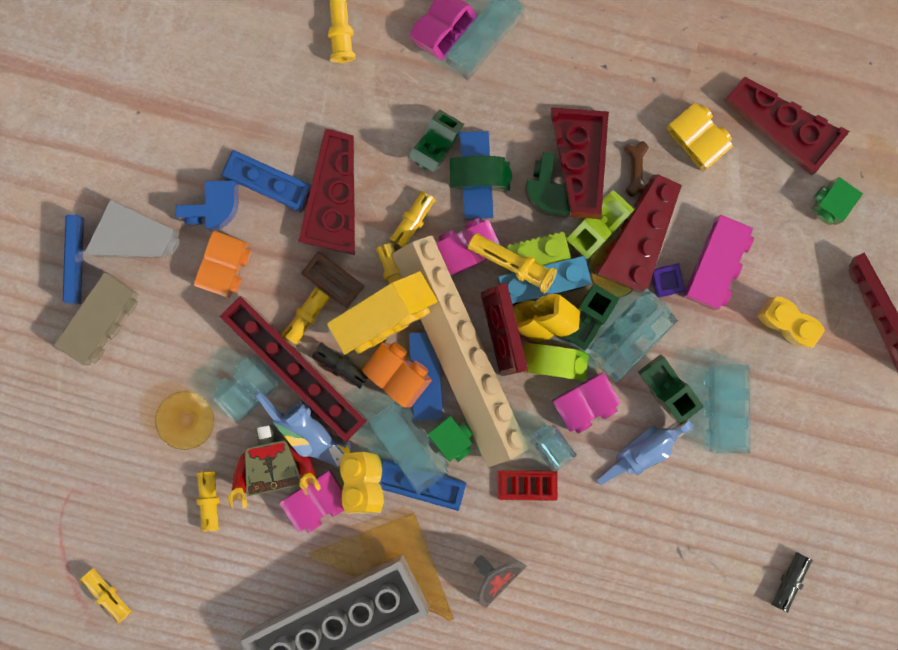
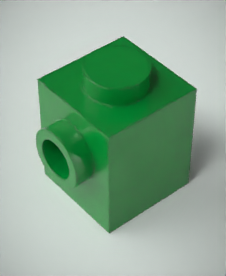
[812,177,863,225]
[427,415,473,462]

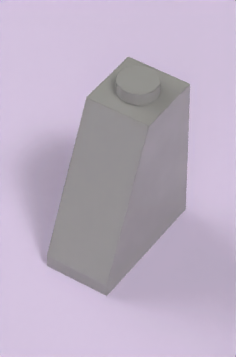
[85,200,180,259]

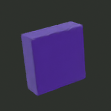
[651,263,686,298]

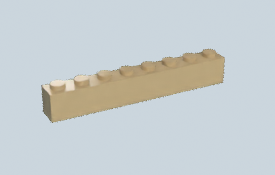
[391,235,529,468]

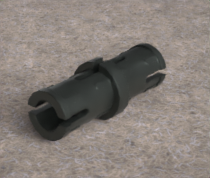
[312,342,368,389]
[771,552,813,613]

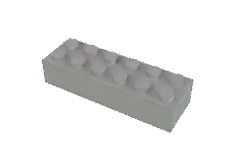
[240,553,429,650]

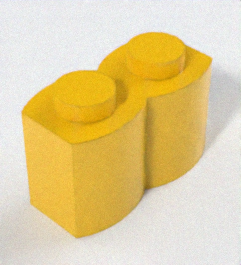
[666,102,733,171]
[513,294,580,343]
[757,296,825,348]
[340,452,384,514]

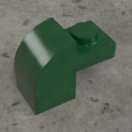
[408,109,464,172]
[525,152,570,218]
[450,156,512,192]
[563,283,620,351]
[638,354,704,425]

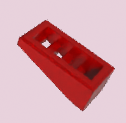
[498,470,558,501]

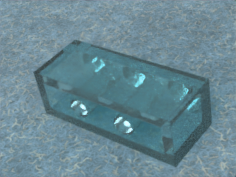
[446,0,525,80]
[585,289,678,383]
[704,365,750,453]
[368,401,449,496]

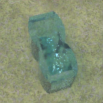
[212,357,280,424]
[530,423,577,472]

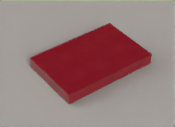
[481,283,528,377]

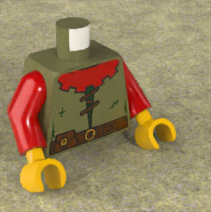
[228,425,321,509]

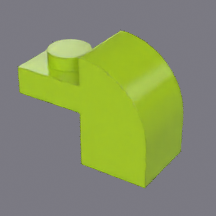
[566,190,635,259]
[523,343,589,381]

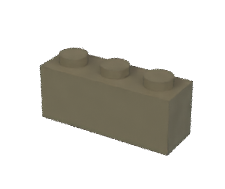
[54,272,139,366]

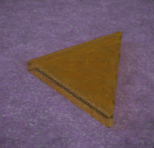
[309,512,454,621]

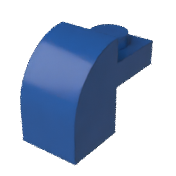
[176,181,239,231]

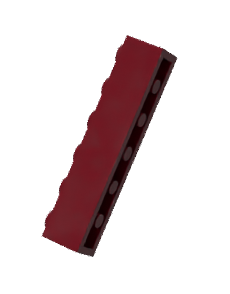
[219,296,368,442]

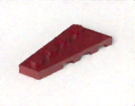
[724,77,850,176]
[551,107,609,219]
[298,128,355,256]
[592,174,682,294]
[849,252,898,372]

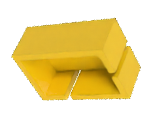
[327,271,438,355]

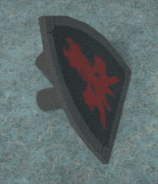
[474,555,527,608]

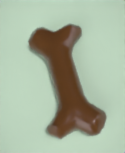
[624,141,649,197]

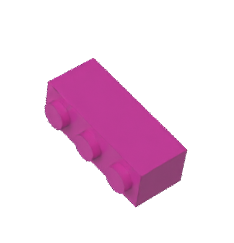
[683,215,754,311]

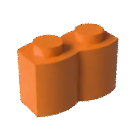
[194,230,252,298]
[362,342,432,408]

